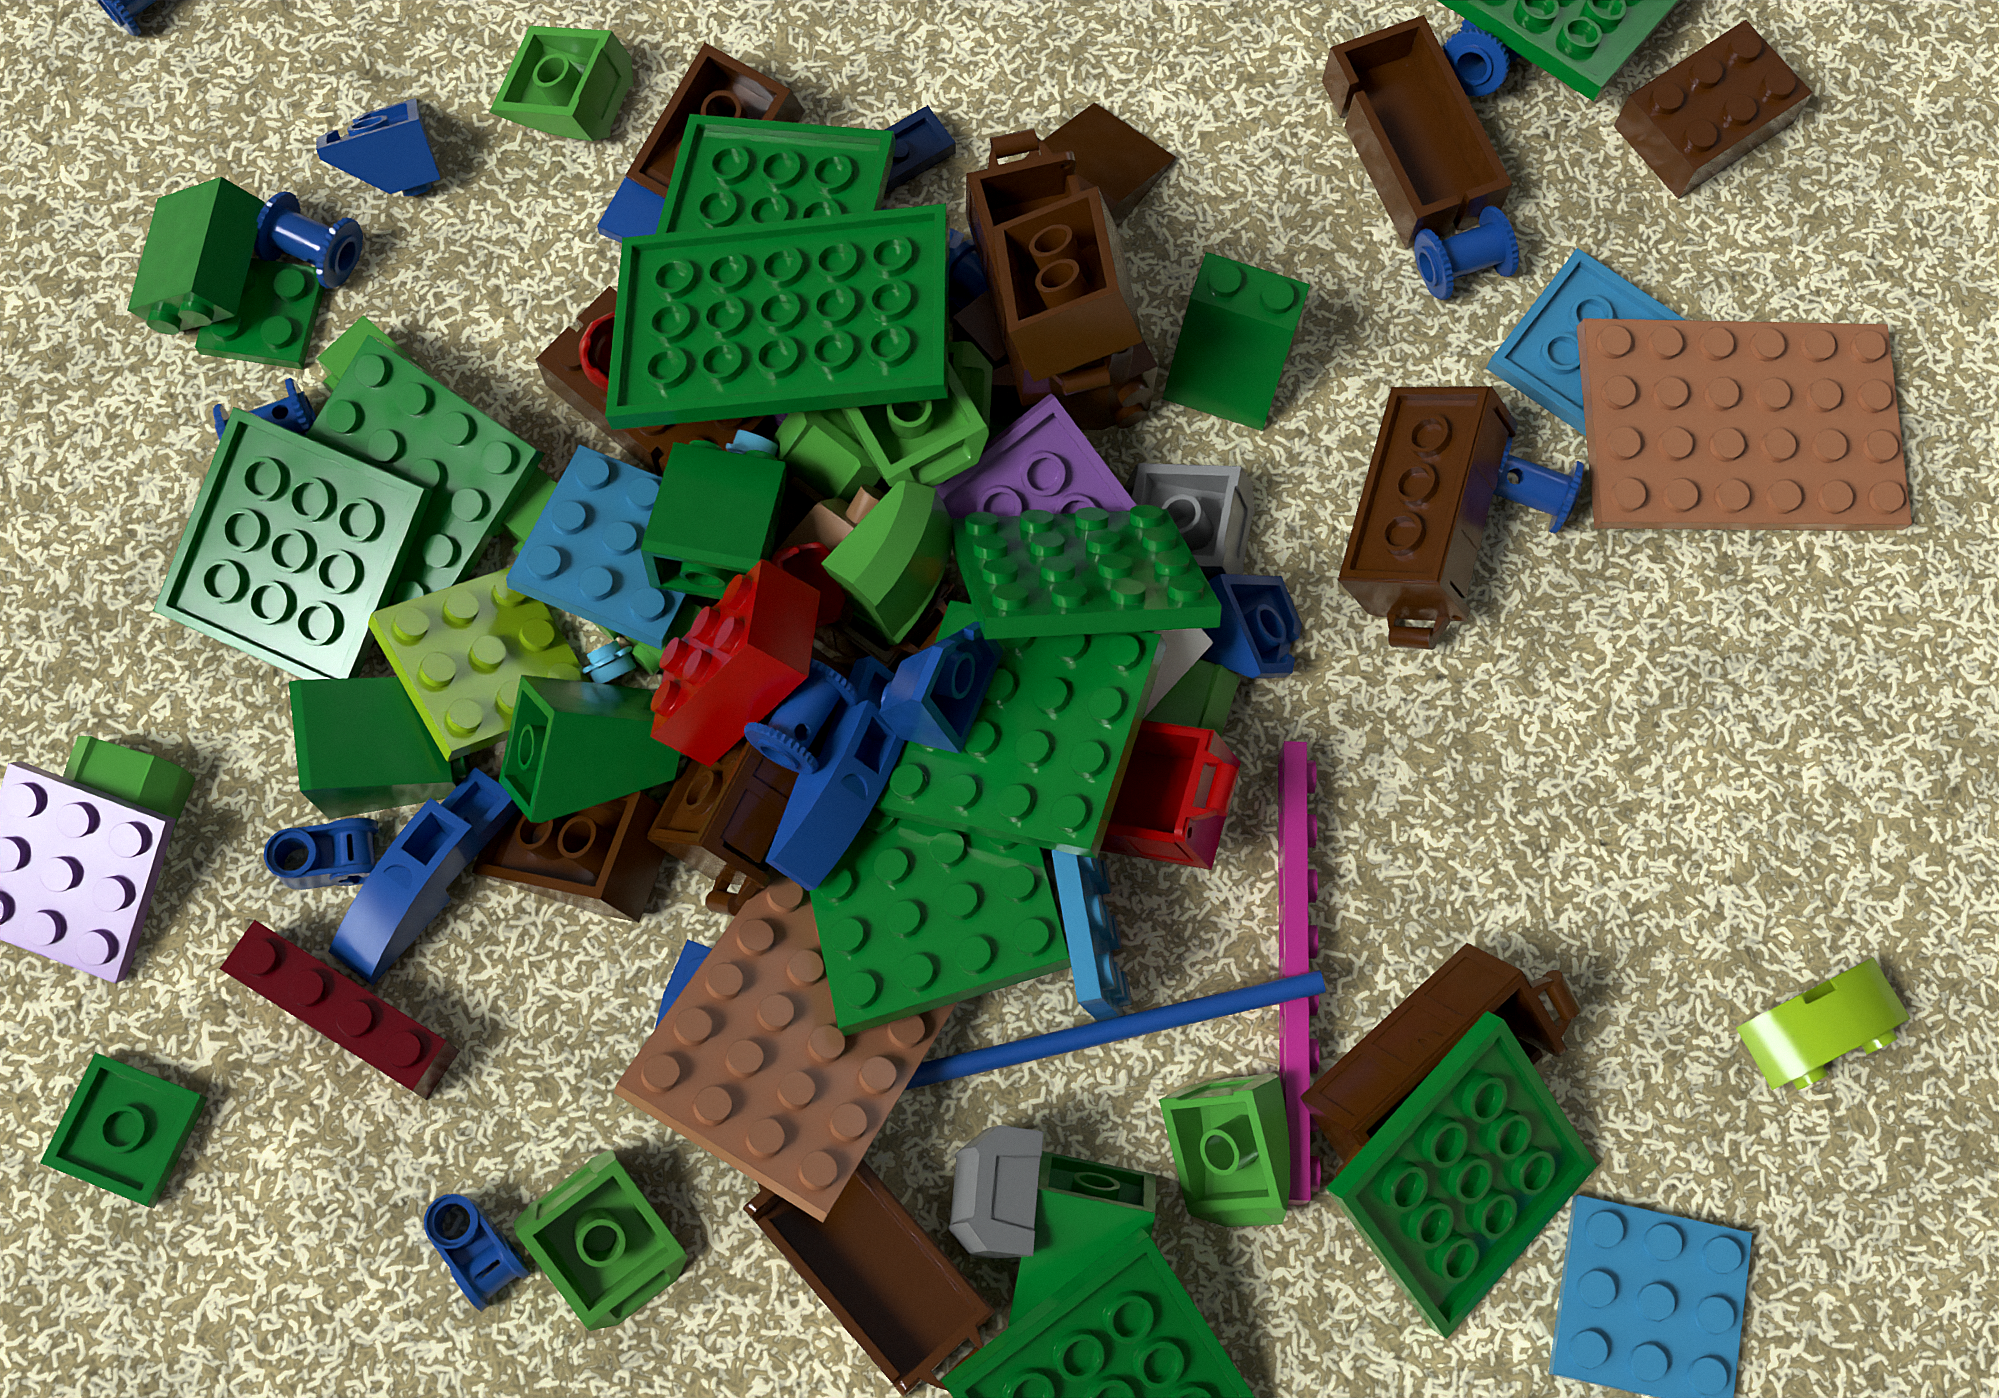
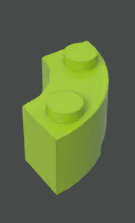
[1736,957,1911,1091]

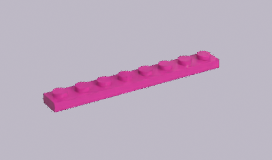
[1278,741,1321,1206]

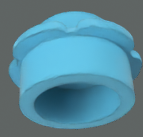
[726,430,779,456]
[582,640,636,684]

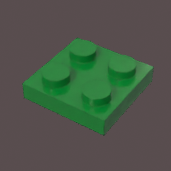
[195,258,325,370]
[40,1052,208,1209]

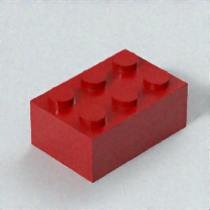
[650,559,821,768]

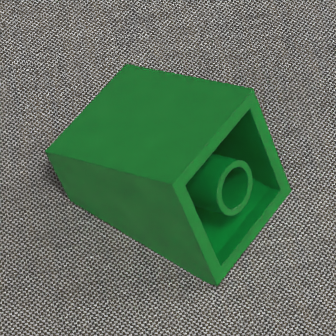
[1162,252,1310,431]
[640,440,787,600]
[499,675,685,823]
[289,677,470,819]
[1008,1151,1156,1327]

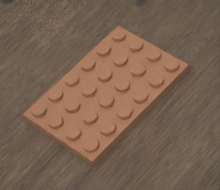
[1576,318,1912,531]
[614,866,958,1223]

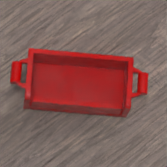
[1100,720,1241,870]

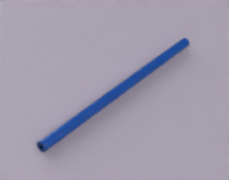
[904,970,1326,1091]

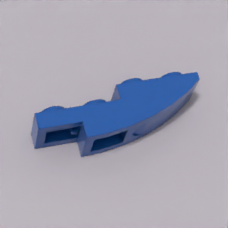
[765,656,905,891]
[328,767,519,986]

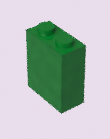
[127,176,265,335]

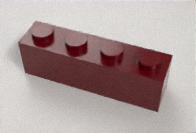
[219,920,460,1100]

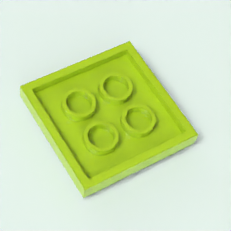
[368,566,591,762]

